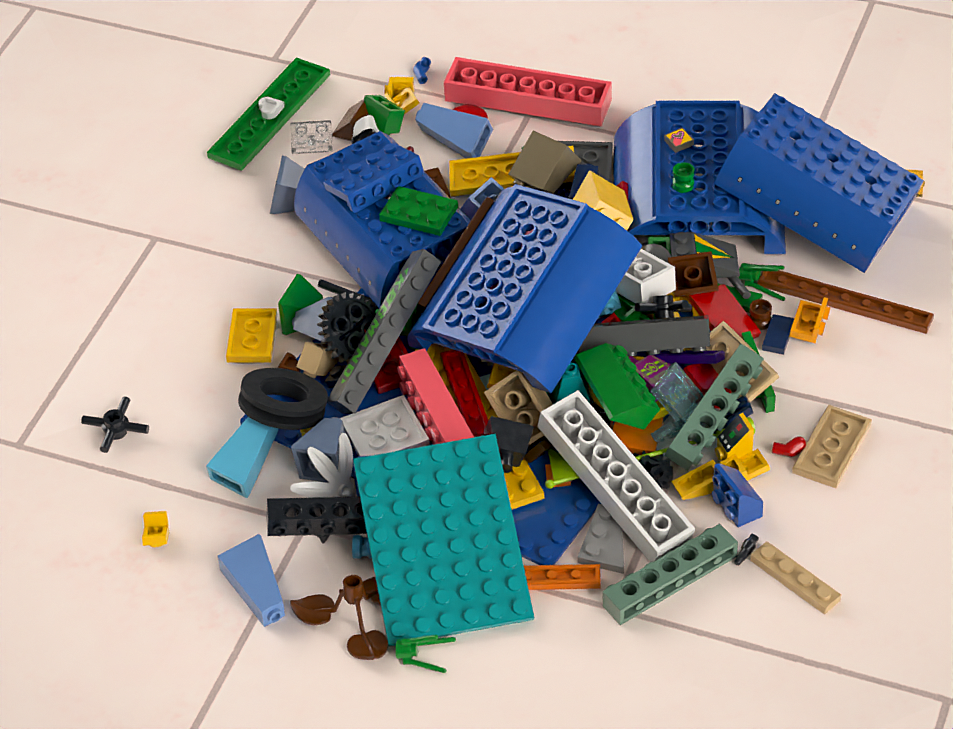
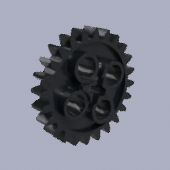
[317,292,377,364]

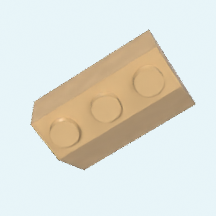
[484,370,553,447]

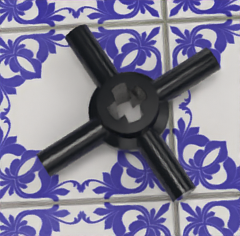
[634,295,692,319]
[81,396,149,453]

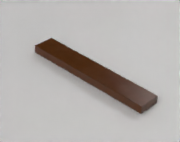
[417,197,494,313]

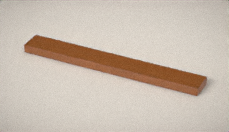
[758,270,934,334]

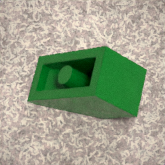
[364,95,405,135]

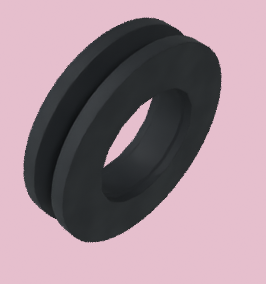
[238,368,328,430]

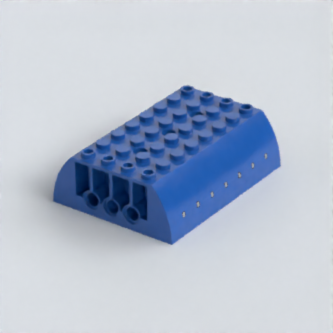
[714,93,924,273]
[294,131,471,308]

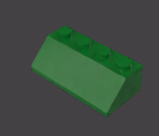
[574,343,660,430]

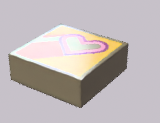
[664,128,694,153]

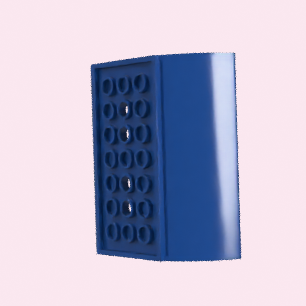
[613,101,786,254]
[407,184,642,393]

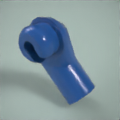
[413,57,431,84]

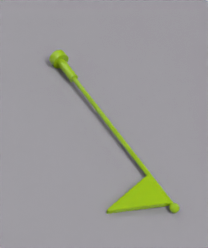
[545,417,755,489]

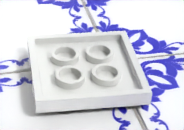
[340,395,430,456]

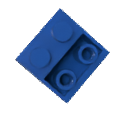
[712,463,763,527]

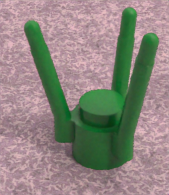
[739,263,785,301]
[396,635,456,673]

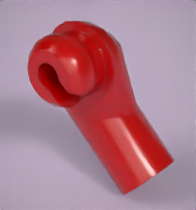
[772,436,806,457]

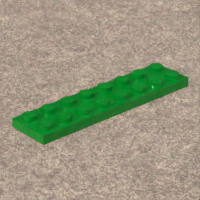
[207,57,330,171]

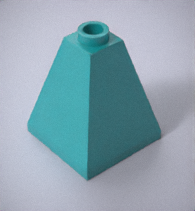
[545,363,593,404]

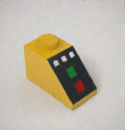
[715,413,754,461]

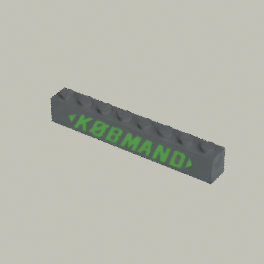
[327,249,441,414]

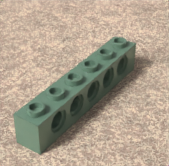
[664,344,764,471]
[602,523,738,625]

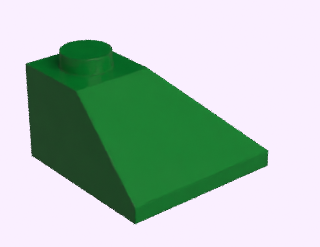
[278,274,323,335]

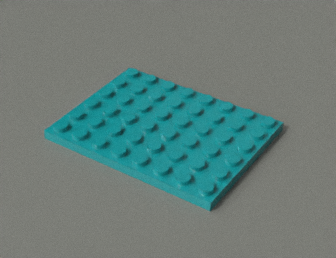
[353,434,535,647]

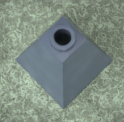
[270,155,305,214]
[292,297,356,347]
[291,417,345,483]

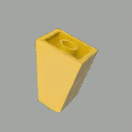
[573,170,633,230]

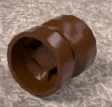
[749,299,772,330]

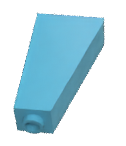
[206,417,278,498]

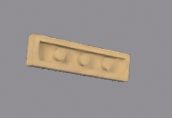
[750,541,841,615]

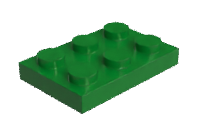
[379,186,459,236]

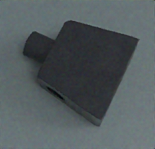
[484,416,534,473]

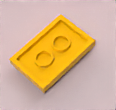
[226,308,278,363]

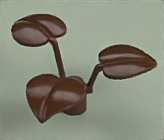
[290,575,388,660]

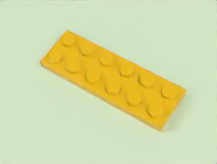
[449,145,576,197]

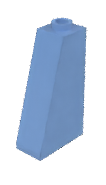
[415,103,493,159]
[218,534,285,627]

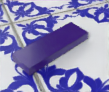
[654,350,725,364]

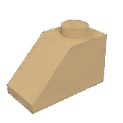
[296,342,339,378]

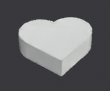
[259,97,284,119]

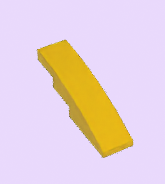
[672,449,770,500]

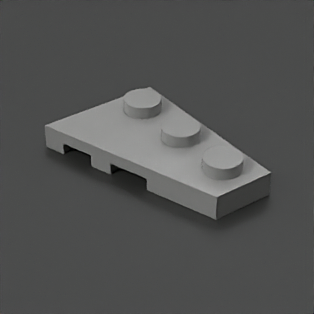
[578,503,624,574]

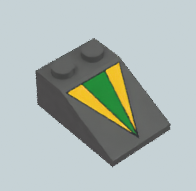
[670,232,740,278]

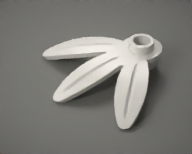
[290,433,354,498]

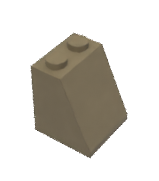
[509,130,582,193]

